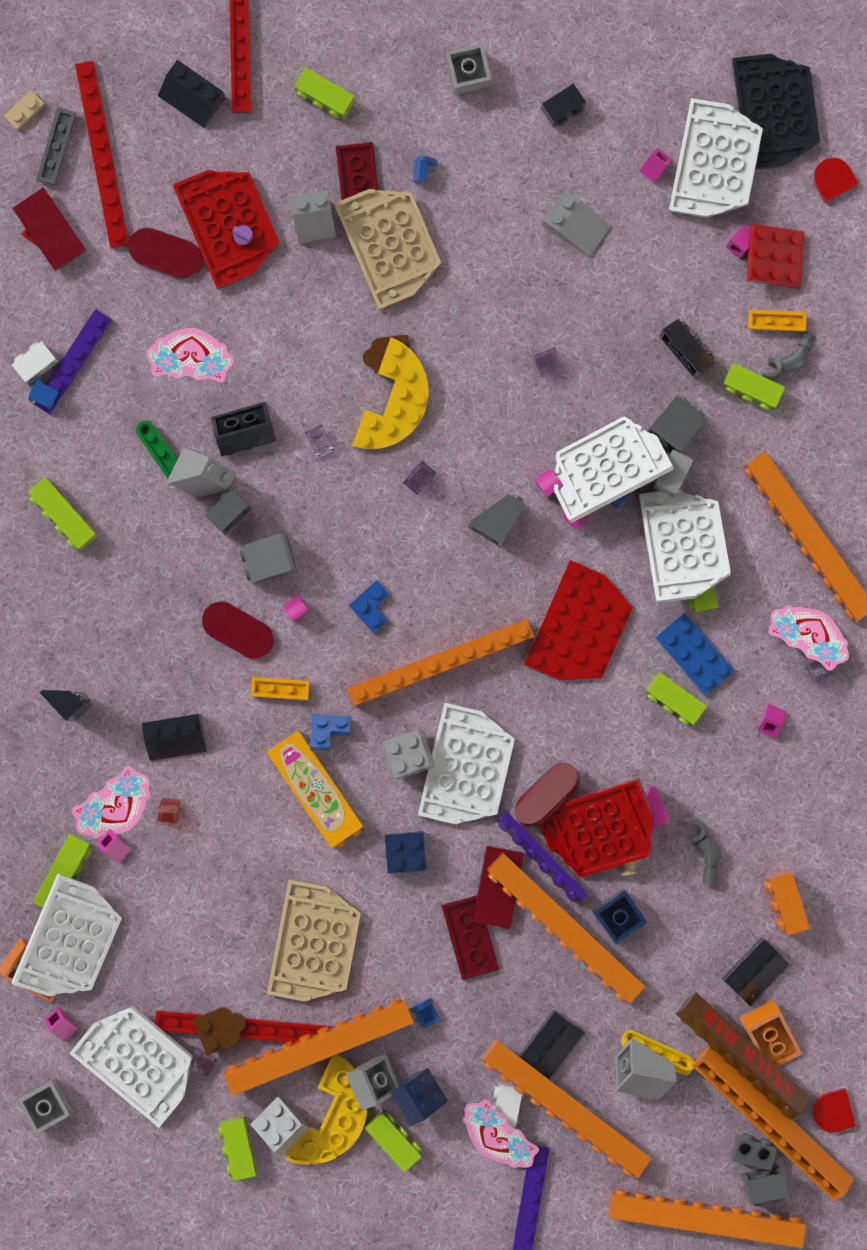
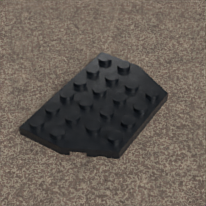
[731,53,820,170]

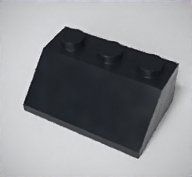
[158,60,226,128]
[659,319,715,380]
[211,401,276,457]
[39,690,92,722]
[141,714,207,761]
[721,937,789,1006]
[519,1009,585,1079]

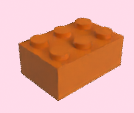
[763,870,810,936]

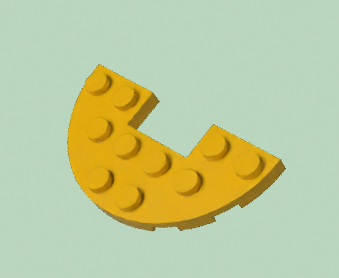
[352,338,429,449]
[285,1054,367,1165]

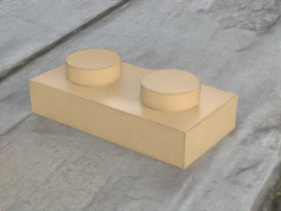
[4,90,45,131]

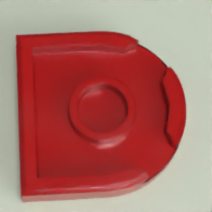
[813,158,859,203]
[812,1088,856,1132]

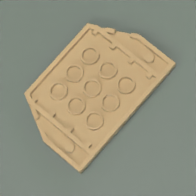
[334,189,441,310]
[267,879,361,1002]

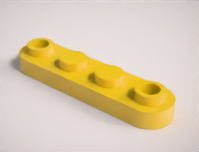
[621,1030,694,1075]

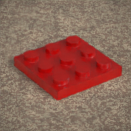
[747,223,805,289]

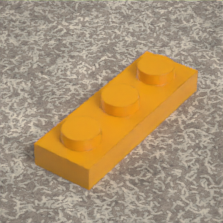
[748,310,807,332]
[251,677,310,700]

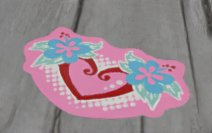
[146,328,234,382]
[768,605,849,671]
[72,766,150,839]
[463,1099,539,1168]

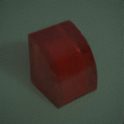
[157,798,181,823]

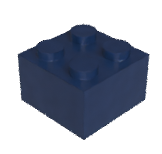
[385,831,426,874]
[592,889,647,944]
[390,1068,448,1126]

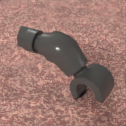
[762,331,816,381]
[687,819,721,885]

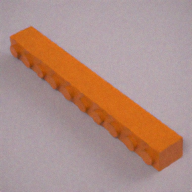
[744,451,867,622]
[347,619,534,706]
[487,853,645,1004]
[224,998,414,1096]
[480,1040,652,1178]
[692,1046,854,1201]
[608,1189,806,1248]

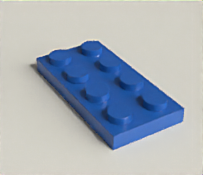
[655,612,734,696]

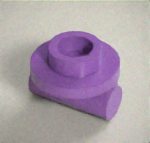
[232,226,253,245]

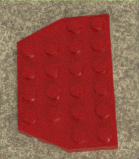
[173,170,280,290]
[524,560,632,680]
[539,778,654,877]

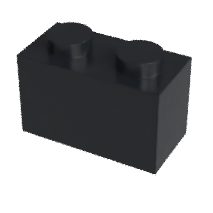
[541,83,586,127]

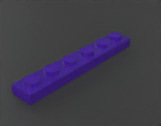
[33,309,112,415]
[496,811,588,903]
[512,1145,549,1250]

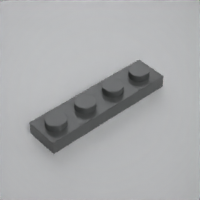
[36,107,77,186]

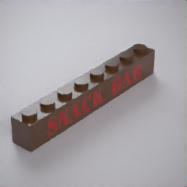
[676,992,811,1120]

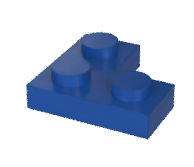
[348,580,390,634]
[310,714,351,751]

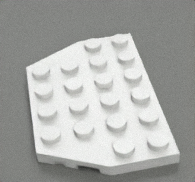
[669,98,763,218]
[554,416,674,523]
[639,490,731,603]
[418,703,515,824]
[12,874,122,996]
[69,1006,193,1128]

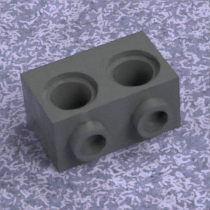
[731,1133,777,1171]

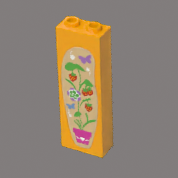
[267,730,364,849]

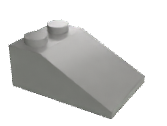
[542,190,611,258]

